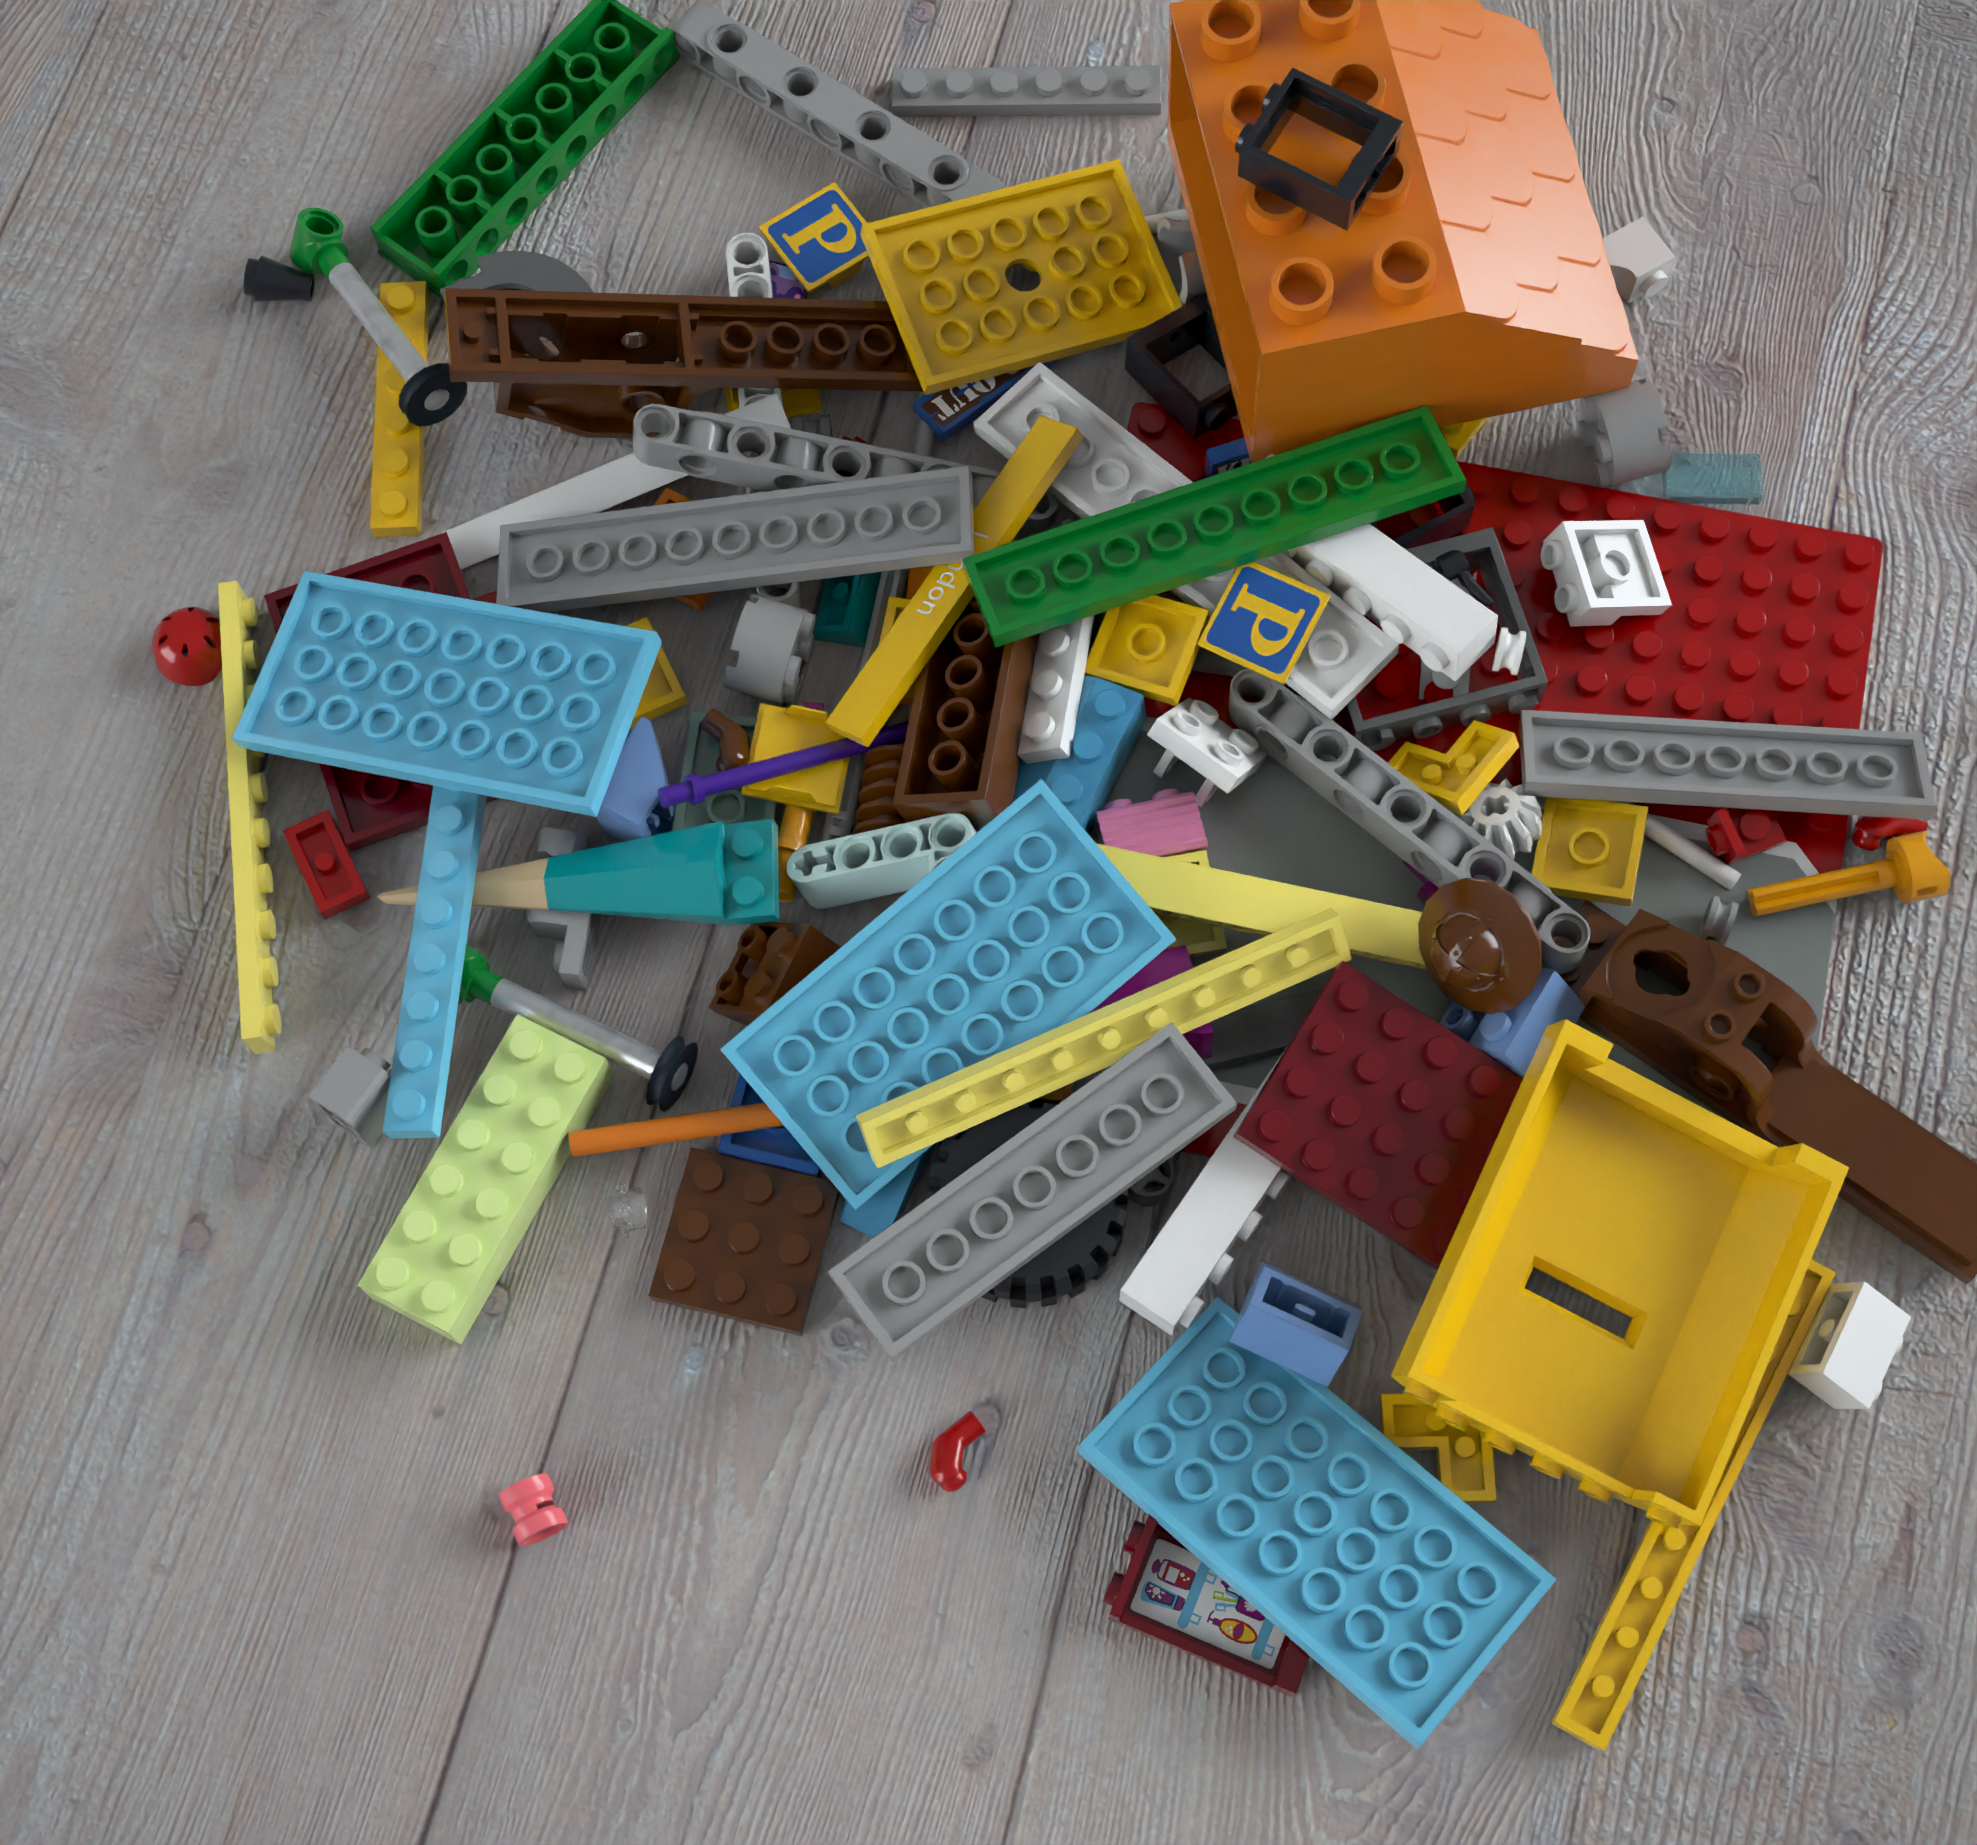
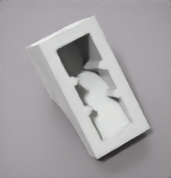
[1602,216,1675,303]

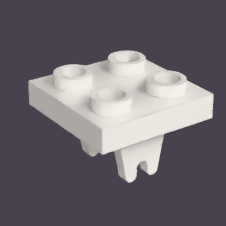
[1147,698,1268,807]

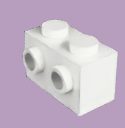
[1788,1281,1911,1409]

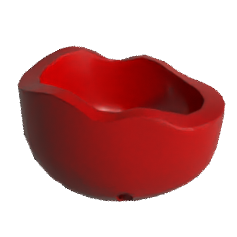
[152,607,222,686]

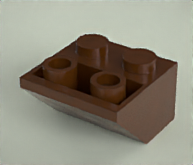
[708,922,841,1026]

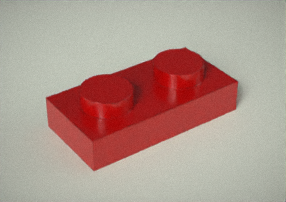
[283,809,371,920]

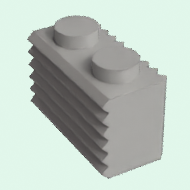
[310,1047,391,1148]

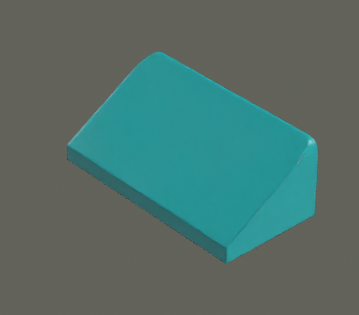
[813,572,881,647]

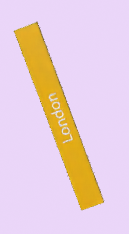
[825,415,1083,747]

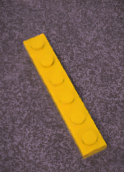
[370,281,430,537]

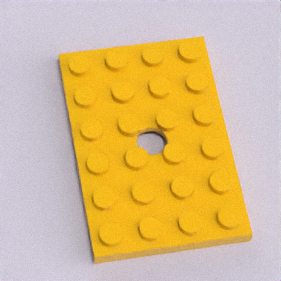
[860,159,1182,395]

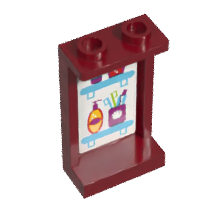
[1103,1514,1310,1697]

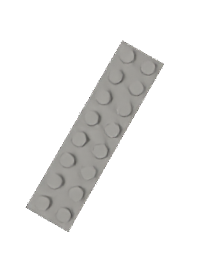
[1518,710,1936,820]
[828,1022,1237,1362]

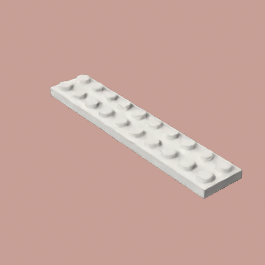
[974,362,1399,720]

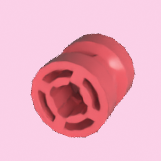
[498,1473,569,1547]

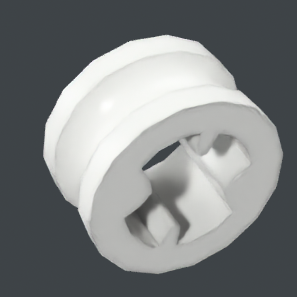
[1492,627,1526,676]

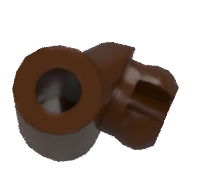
[700,708,750,772]

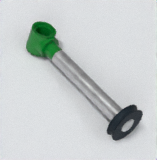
[289,208,468,426]
[458,944,698,1112]

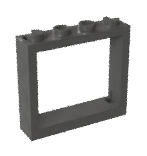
[1329,527,1548,751]

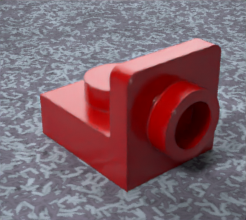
[1705,808,1787,866]

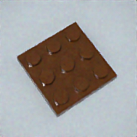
[648,1147,840,1336]

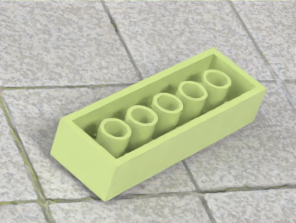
[357,1014,615,1345]

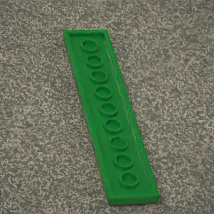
[962,405,1466,648]

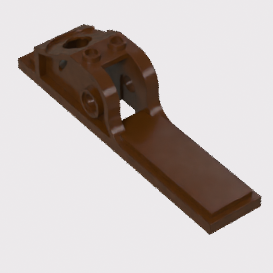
[444,288,923,438]
[1542,899,1977,1284]

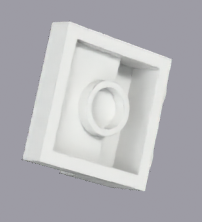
[1541,520,1672,627]

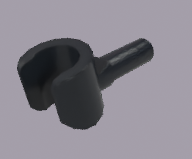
[1432,550,1494,608]

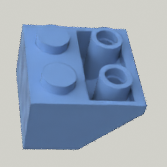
[596,716,676,843]
[1439,968,1585,1078]
[1229,1260,1363,1387]

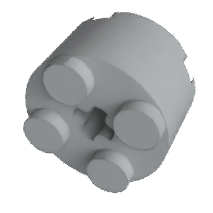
[1578,378,1671,488]
[724,594,816,705]

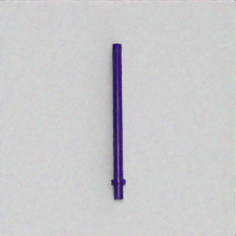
[658,721,909,808]

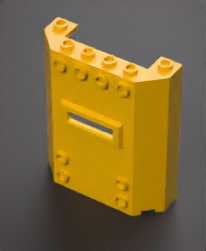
[1391,1019,1849,1530]

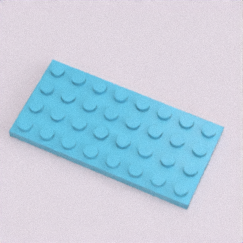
[232,571,662,817]
[720,779,1176,1210]
[1077,1297,1557,1750]

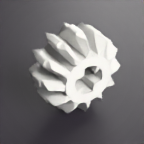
[1456,778,1542,860]

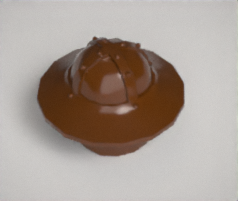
[1418,877,1542,1014]

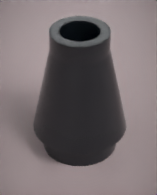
[243,255,315,302]

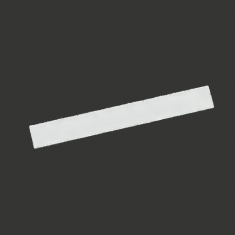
[441,393,791,570]

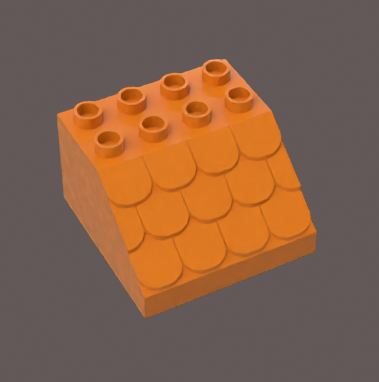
[1167,0,1639,463]

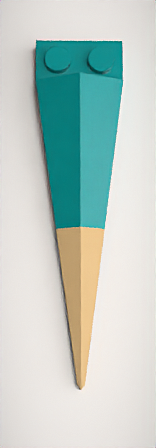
[377,819,780,926]

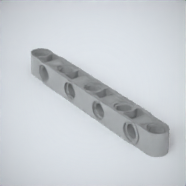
[671,0,1007,208]
[633,404,1058,540]
[1228,669,1590,974]

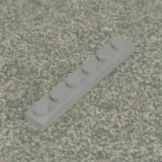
[892,66,1161,117]

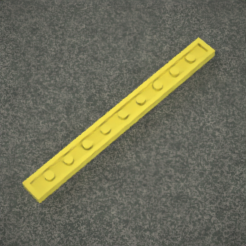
[218,581,281,1054]
[856,908,1352,1168]

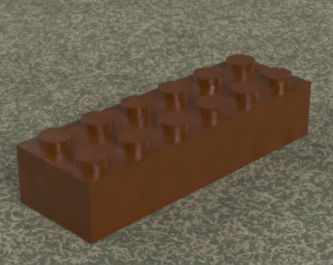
[892,596,1039,831]

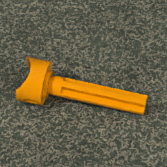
[1746,831,1950,917]

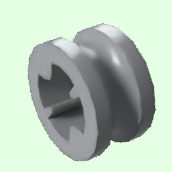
[1698,895,1739,945]

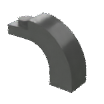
[439,251,593,303]

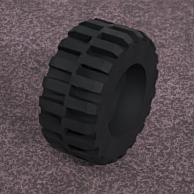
[927,1099,1128,1308]

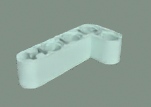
[786,813,977,909]

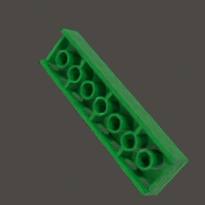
[370,0,680,300]

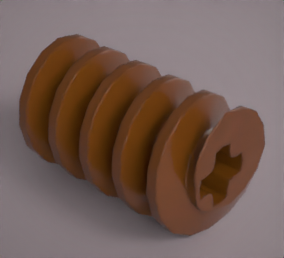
[853,745,907,834]

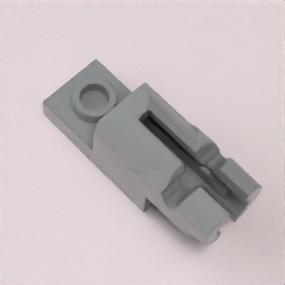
[526,828,601,991]

